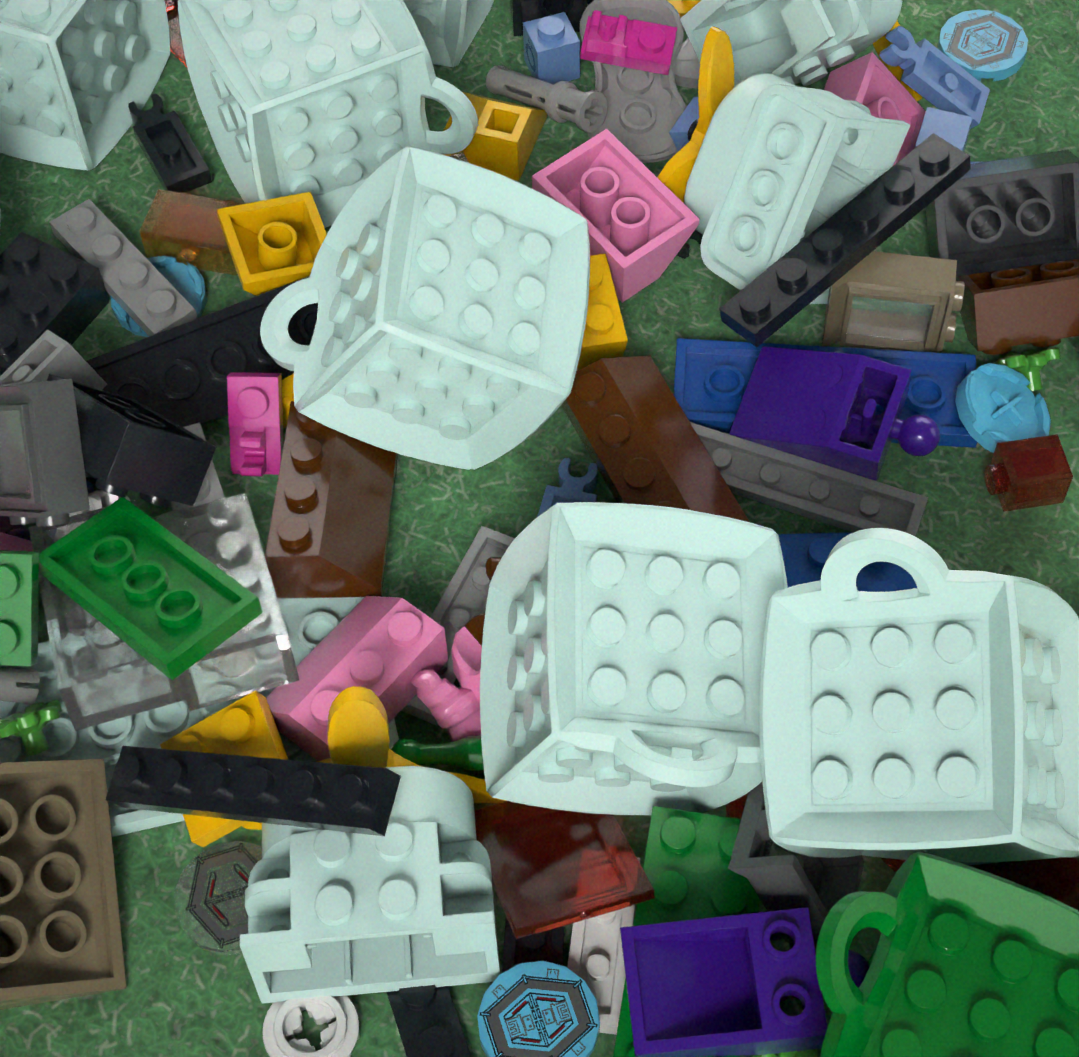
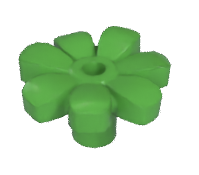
[995,347,1061,391]
[0,700,62,756]

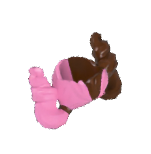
[411,557,501,742]

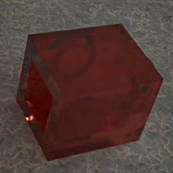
[985,434,1073,512]

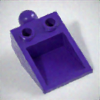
[729,346,940,481]
[620,907,870,1057]

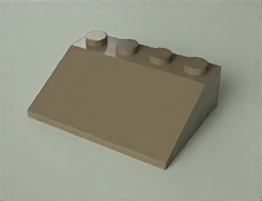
[0,759,127,1010]

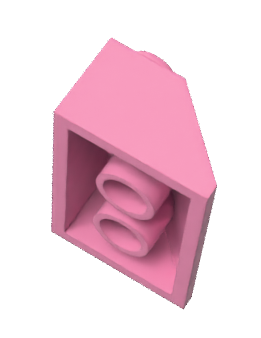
[824,52,926,166]
[532,129,700,303]
[266,596,448,761]

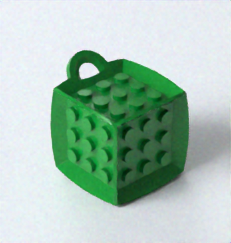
[816,851,1079,1057]

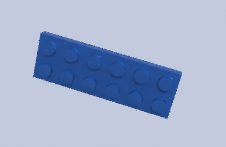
[674,338,977,448]

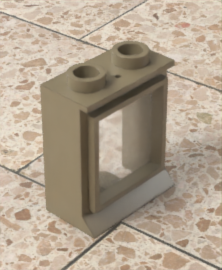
[822,251,965,353]

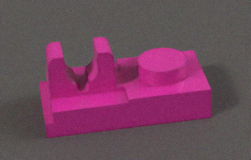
[580,10,677,75]
[227,372,284,477]

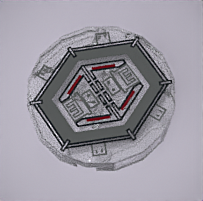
[174,841,262,957]

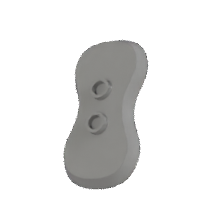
[579,0,687,163]

